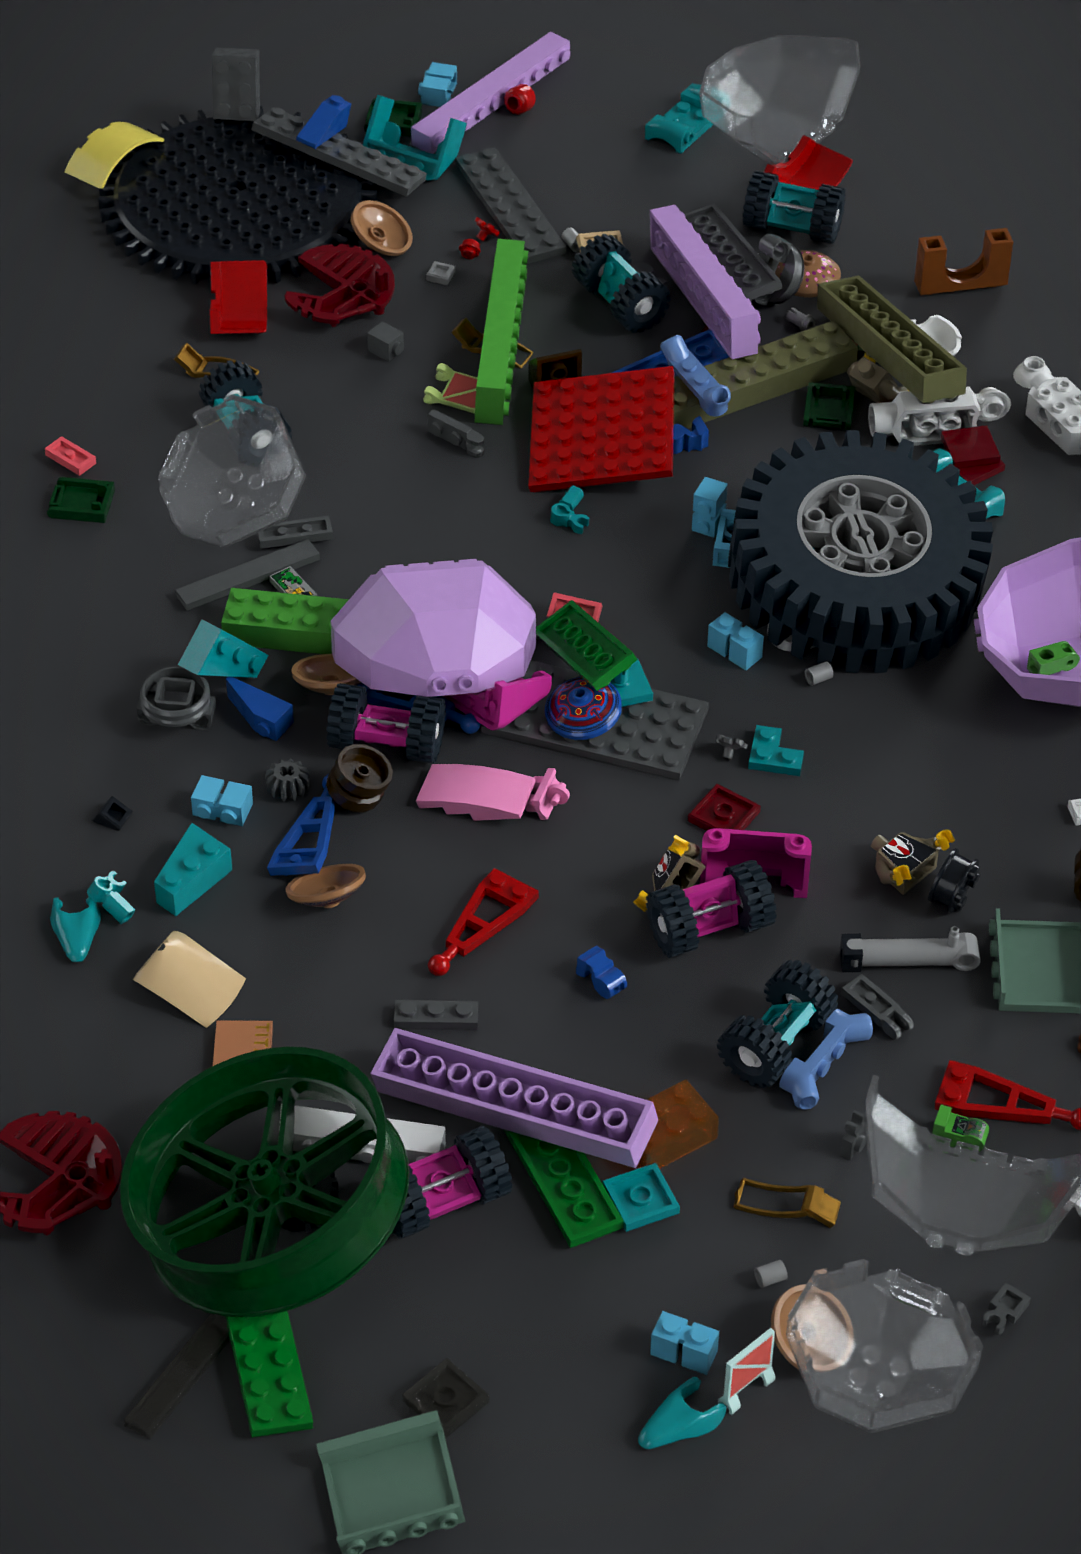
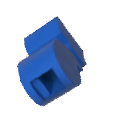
[673,416,709,454]
[576,945,628,999]

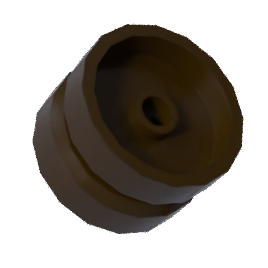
[326,744,393,812]

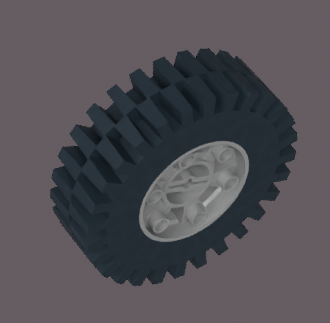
[728,430,993,673]

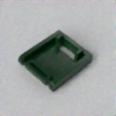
[364,99,422,137]
[803,382,855,430]
[47,477,115,523]

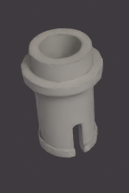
[786,308,816,331]

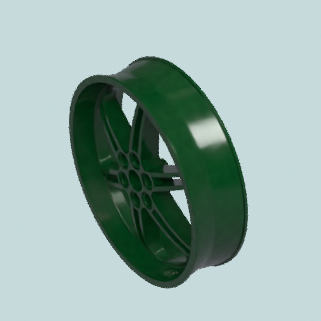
[120,1047,409,1318]

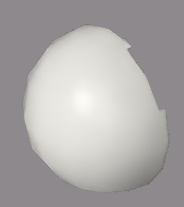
[911,315,962,356]

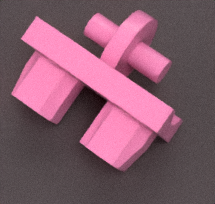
[525,768,570,820]

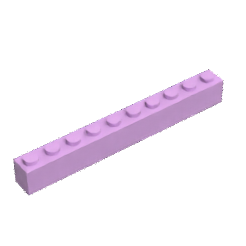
[411,32,570,154]

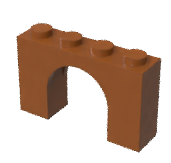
[914,228,1013,295]

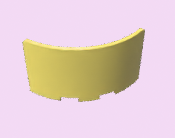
[65,122,164,189]

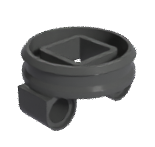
[753,234,805,305]
[137,666,216,730]

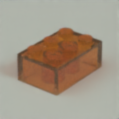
[637,1079,719,1169]

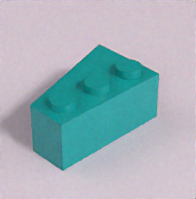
[178,620,269,678]
[154,823,232,916]

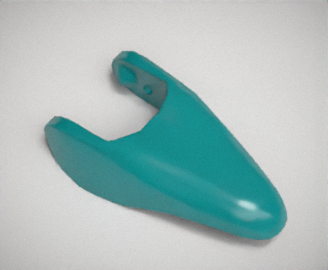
[50,897,101,962]
[638,1377,727,1449]

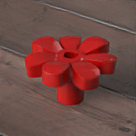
[475,217,500,242]

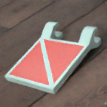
[718,1328,776,1415]

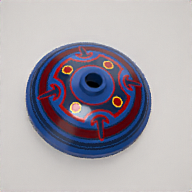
[545,677,622,740]

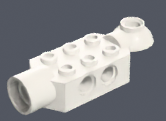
[1013,356,1081,455]
[868,387,1011,446]

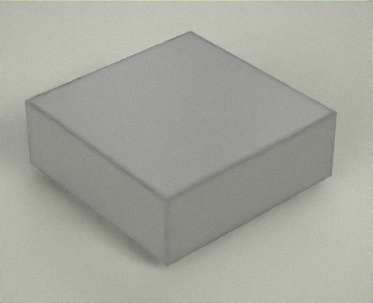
[426,261,455,286]

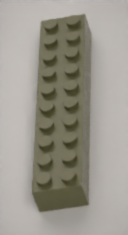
[817,276,967,403]
[674,320,858,429]

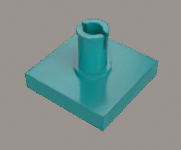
[610,658,653,707]

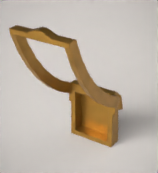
[451,318,533,369]
[174,343,259,378]
[733,1178,841,1228]

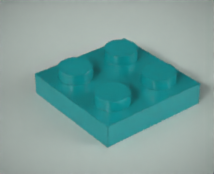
[603,1163,680,1232]

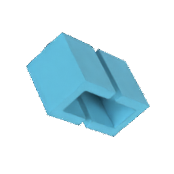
[418,62,457,107]
[692,477,728,538]
[707,612,764,671]
[191,775,253,826]
[650,1311,719,1375]

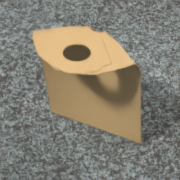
[132,931,246,1028]

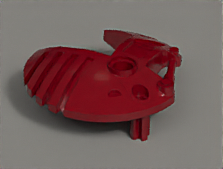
[284,244,395,327]
[0,1111,122,1236]

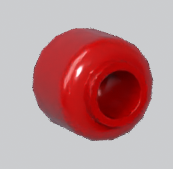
[504,84,536,115]

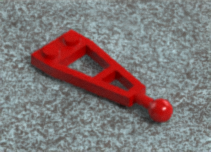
[428,868,539,976]
[935,1060,1081,1130]

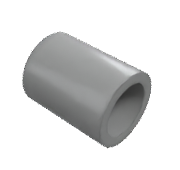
[562,228,580,252]
[805,661,833,686]
[754,1260,788,1288]

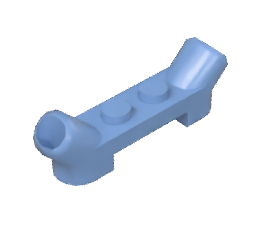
[660,335,731,417]
[779,1009,873,1110]

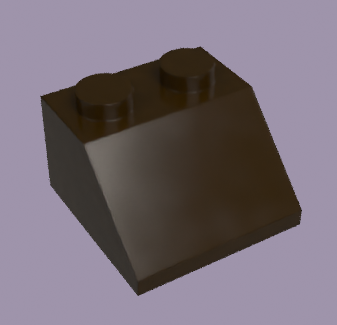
[528,349,582,389]

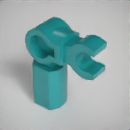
[550,485,590,534]
[87,871,135,924]

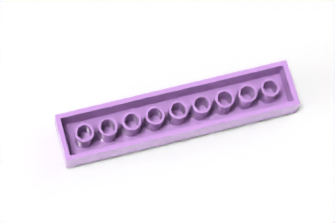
[650,205,761,359]
[370,1028,658,1168]

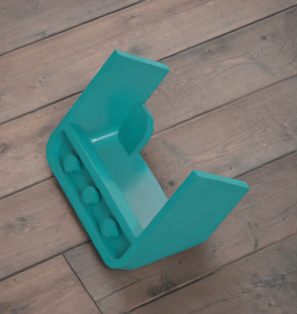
[363,95,467,181]

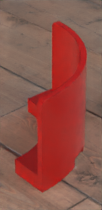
[764,135,853,190]
[210,260,267,334]

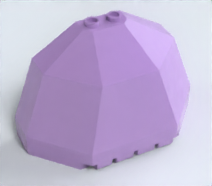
[974,537,1081,707]
[331,559,536,697]

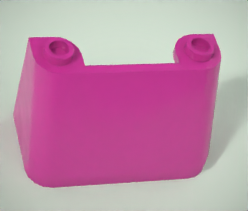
[443,671,552,730]
[700,828,812,898]

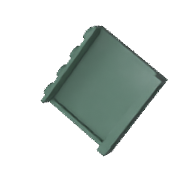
[989,908,1081,1013]
[316,1410,466,1554]

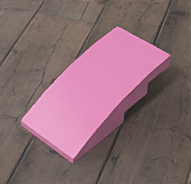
[416,764,536,821]

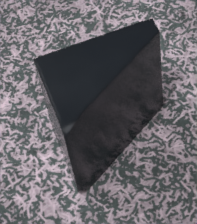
[92,796,133,831]

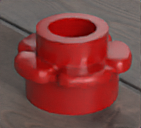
[459,239,481,259]

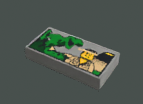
[269,566,317,596]

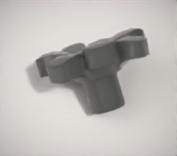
[715,734,748,759]

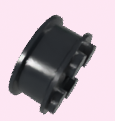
[928,848,981,913]

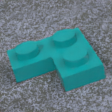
[748,725,804,776]

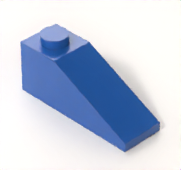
[296,95,352,149]
[226,677,294,741]

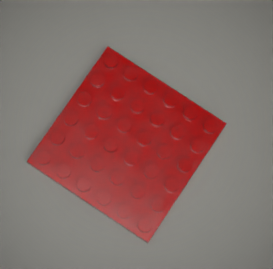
[528,366,675,492]

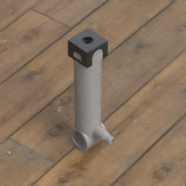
[840,926,980,972]

